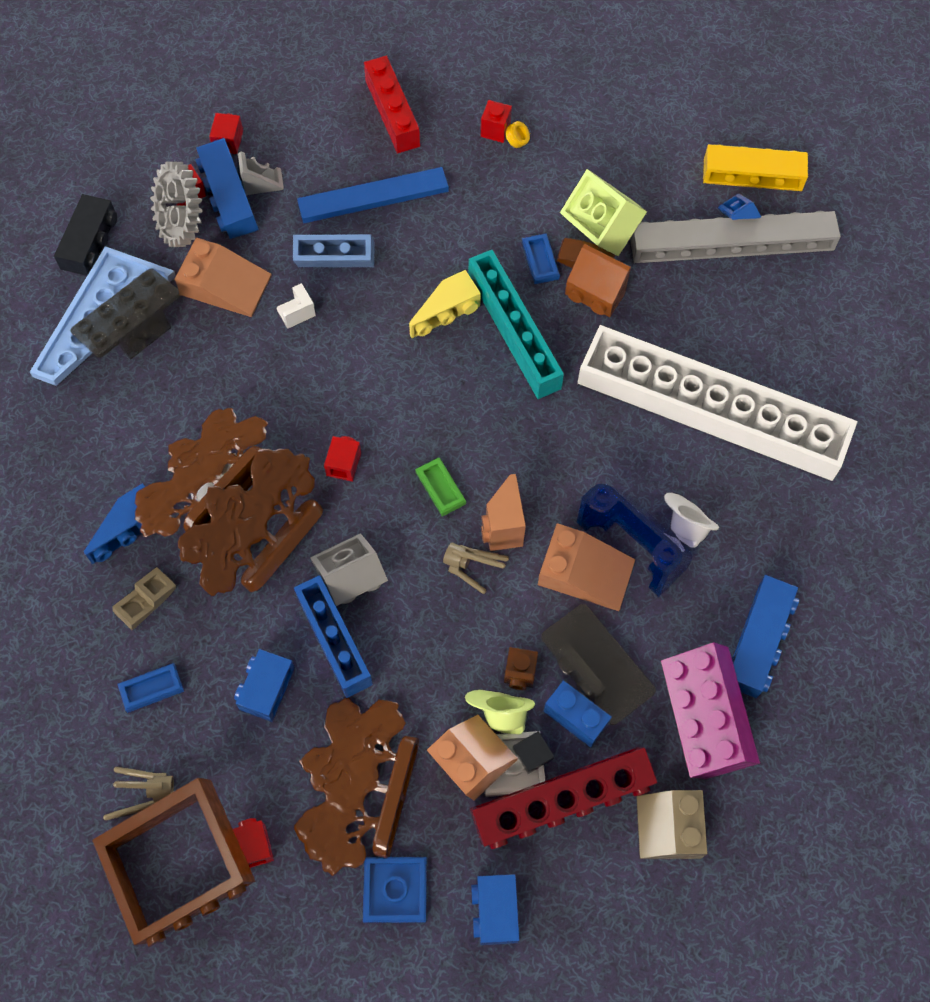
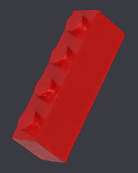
[364,55,420,154]

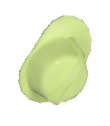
[465,690,535,734]

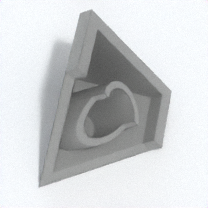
[238,151,284,195]

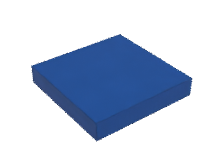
[363,857,427,923]

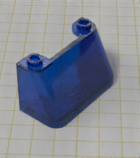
[577,484,692,597]

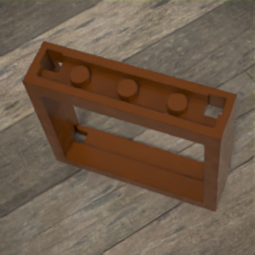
[92,778,256,947]

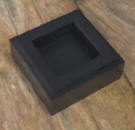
[512,731,554,774]

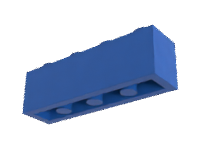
[195,138,259,239]
[294,575,373,698]
[732,575,799,698]

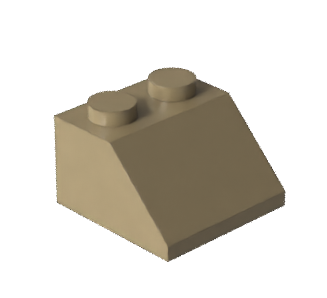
[636,790,707,859]

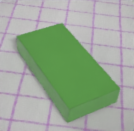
[415,457,466,516]

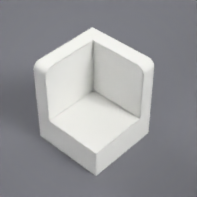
[277,283,316,329]

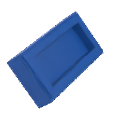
[522,233,560,284]
[118,663,184,713]

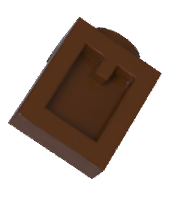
[504,647,538,690]

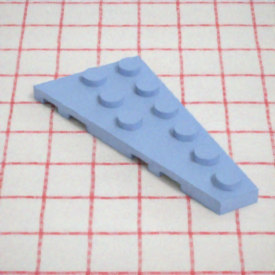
[30,246,176,386]

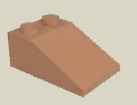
[175,238,272,317]
[538,524,635,611]

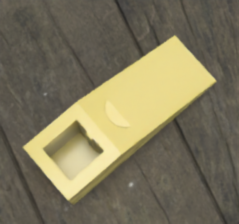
[409,270,481,338]

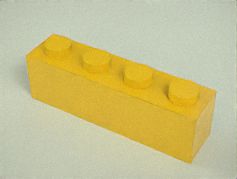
[703,144,808,191]

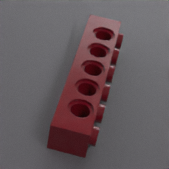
[469,747,657,849]

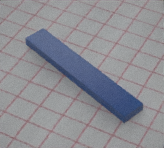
[297,167,449,223]

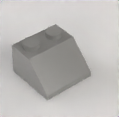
[310,533,388,606]

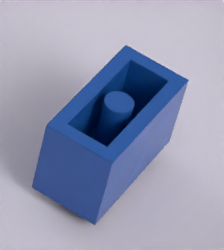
[234,649,295,722]
[543,680,612,748]
[471,874,519,945]

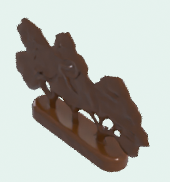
[135,408,268,537]
[178,448,323,597]
[294,698,419,876]

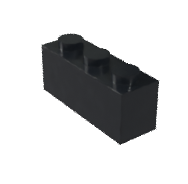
[54,194,117,276]

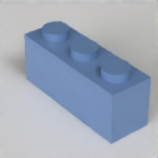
[293,234,375,267]

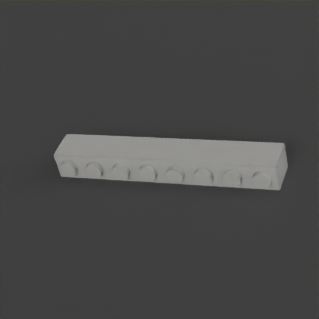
[630,211,841,263]

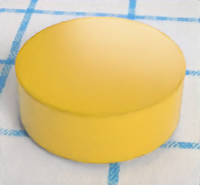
[506,121,530,148]

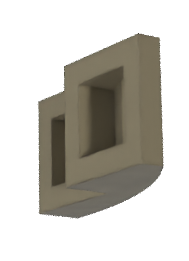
[112,567,176,630]

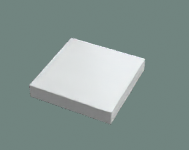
[485,731,545,797]

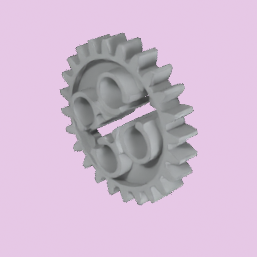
[150,162,202,247]

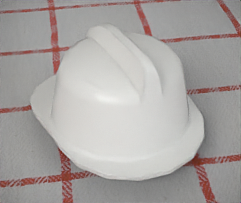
[664,493,719,548]

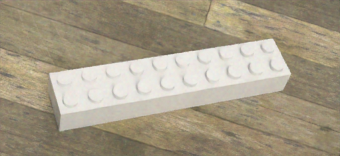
[578,325,857,481]

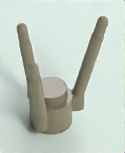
[443,543,509,594]
[103,767,174,820]

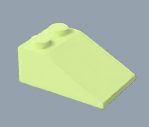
[560,169,647,256]

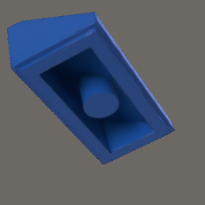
[718,194,761,220]

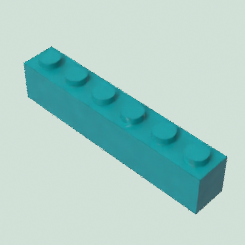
[468,250,564,399]

